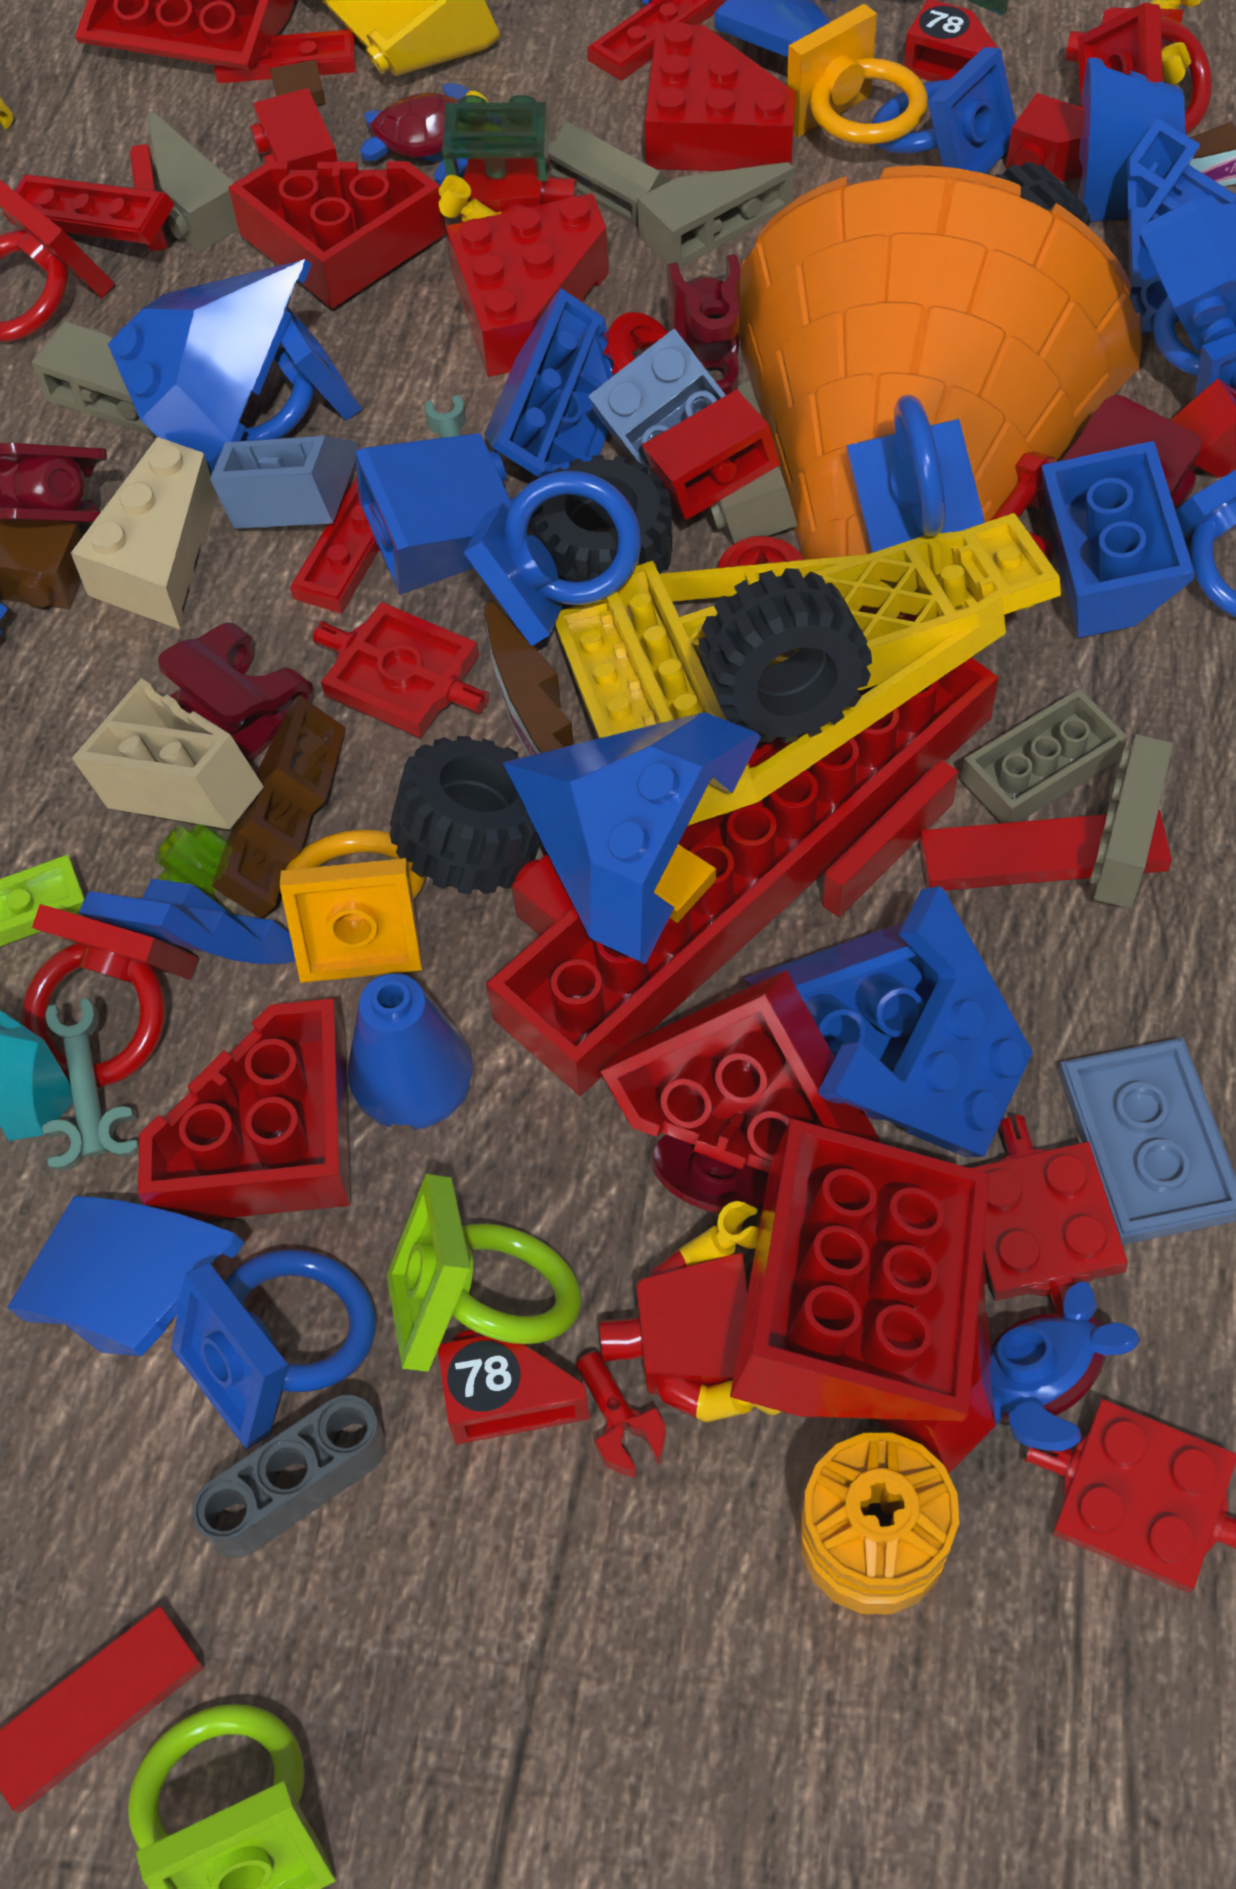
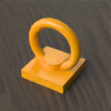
[787,4,928,145]
[280,829,426,983]

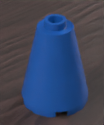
[347,974,473,1129]

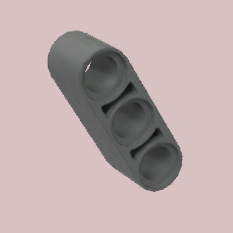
[192,1395,386,1558]

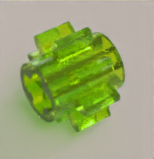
[154,824,226,896]

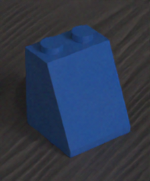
[355,433,516,595]

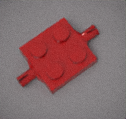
[313,602,490,738]
[971,1115,1128,1314]
[1024,1399,1236,1593]

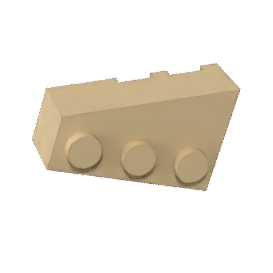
[71,437,217,630]
[72,678,264,830]

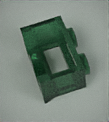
[442,95,549,181]

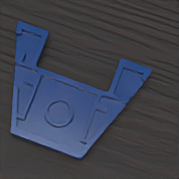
[818,886,1033,1157]

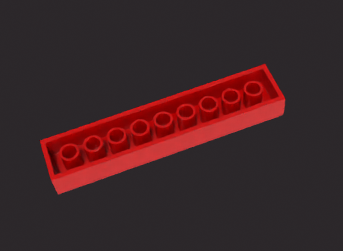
[486,614,999,1097]

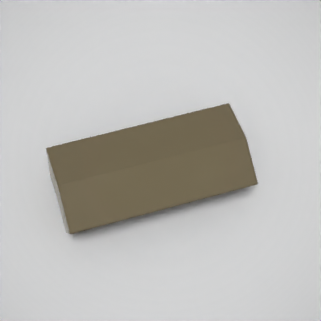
[545,121,671,226]

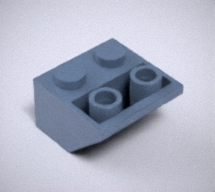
[588,328,726,475]
[210,436,359,529]

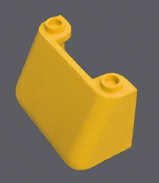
[322,0,501,76]

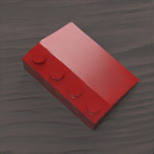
[75,0,295,71]
[730,1118,990,1421]

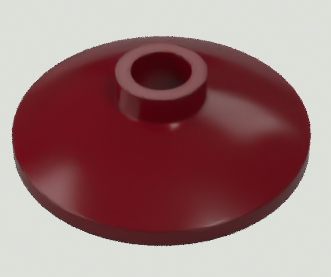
[652,1134,768,1213]

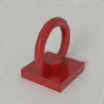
[1078,2,1212,135]
[0,180,115,342]
[21,904,199,1088]

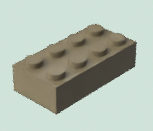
[961,688,1128,823]
[1090,734,1174,909]

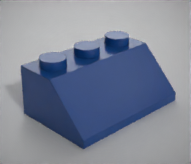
[1042,441,1194,638]
[744,921,939,1073]

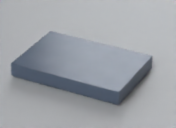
[1058,1037,1236,1245]

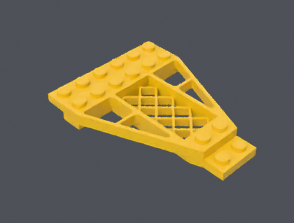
[554,513,1061,826]

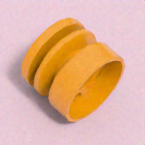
[800,1433,959,1615]

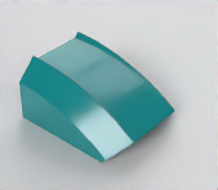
[0,1010,73,1141]

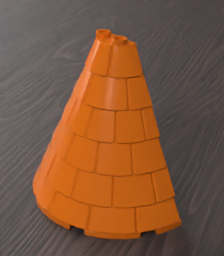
[739,165,1143,619]

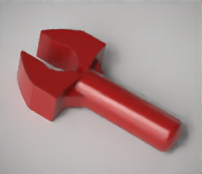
[990,451,1055,521]
[576,1351,666,1478]

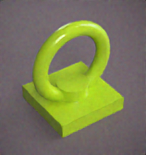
[387,1174,582,1372]
[128,1704,336,1889]

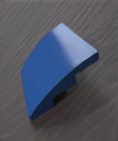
[715,0,833,57]
[1078,57,1185,222]
[78,879,296,964]
[7,1196,245,1356]

